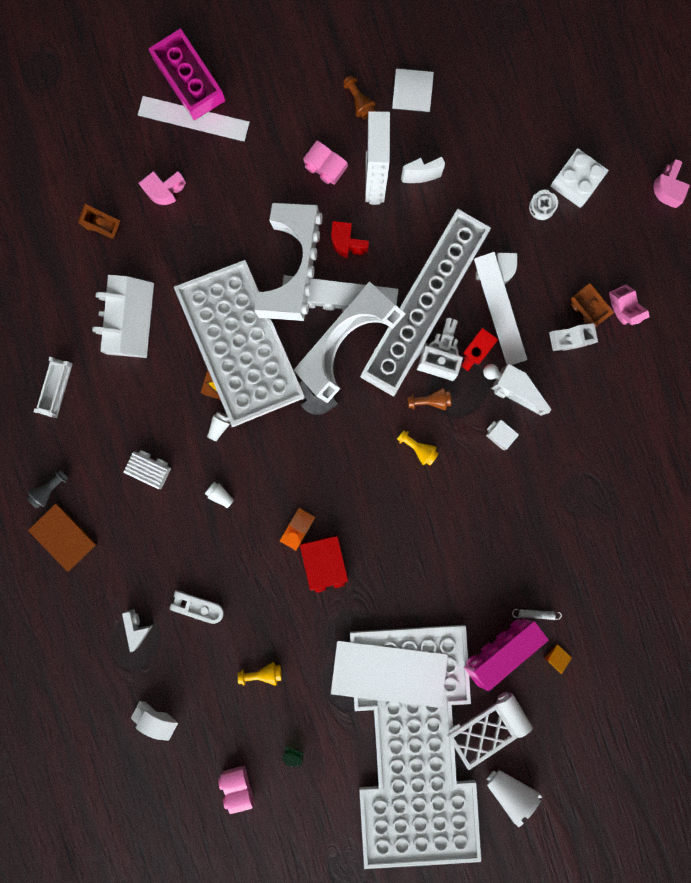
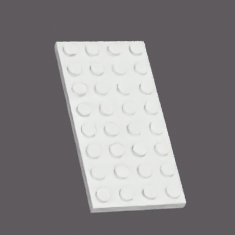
[174,260,305,427]

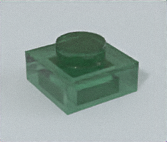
[282,747,304,767]

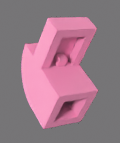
[654,159,690,208]
[139,171,186,205]
[609,285,649,325]

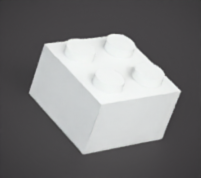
[550,148,609,208]

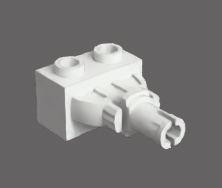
[417,318,463,381]

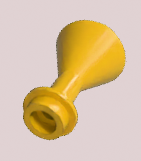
[397,430,439,465]
[238,662,282,686]

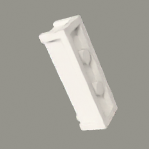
[34,357,72,418]

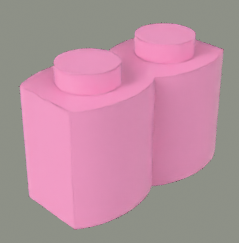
[303,141,348,185]
[218,765,254,814]

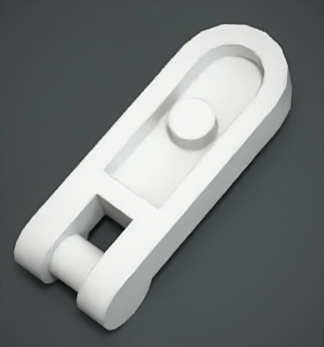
[169,590,224,624]

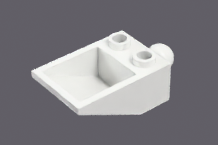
[483,364,551,415]

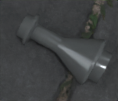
[26,470,68,508]

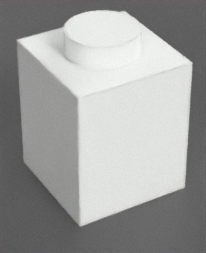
[486,420,519,450]

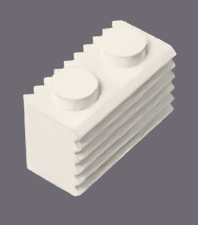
[124,450,171,489]

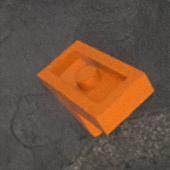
[280,508,315,550]

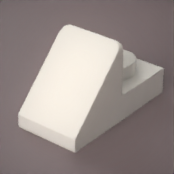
[122,609,153,652]

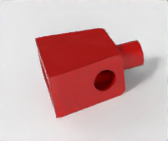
[461,328,498,371]

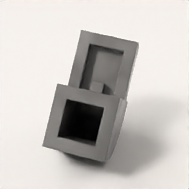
[299,381,338,415]

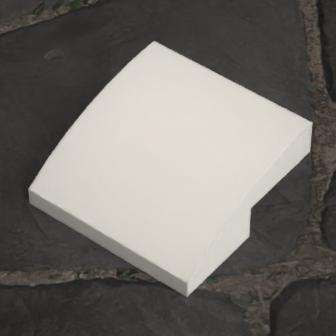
[392,69,434,112]
[401,157,445,183]

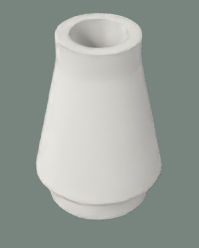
[207,411,230,441]
[205,482,234,508]

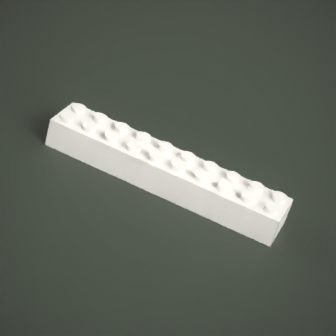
[360,209,491,396]

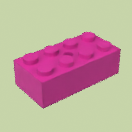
[149,28,225,121]
[463,619,549,691]

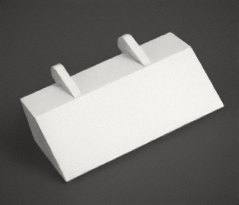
[92,275,154,358]

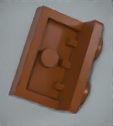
[570,282,614,327]

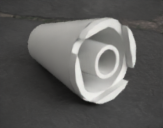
[486,770,543,827]

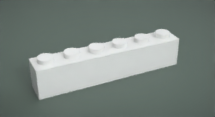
[283,275,398,312]

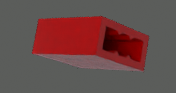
[300,535,348,593]

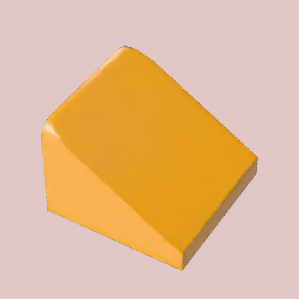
[545,644,572,674]

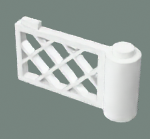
[447,692,533,770]

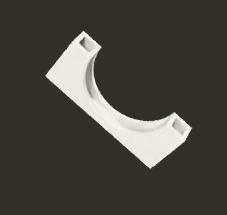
[365,112,390,205]
[254,203,323,321]
[294,282,405,403]

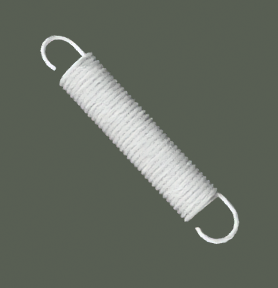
[512,609,562,620]

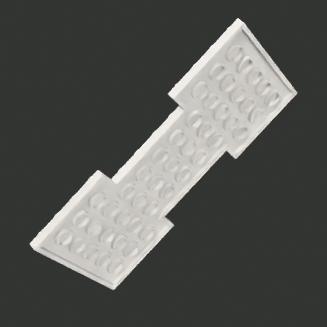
[350,625,481,869]

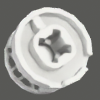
[529,190,558,220]

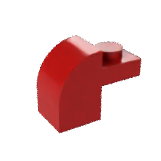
[331,221,369,258]

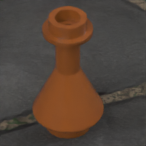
[343,76,376,119]
[408,388,451,411]

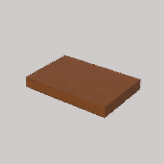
[28,503,97,572]

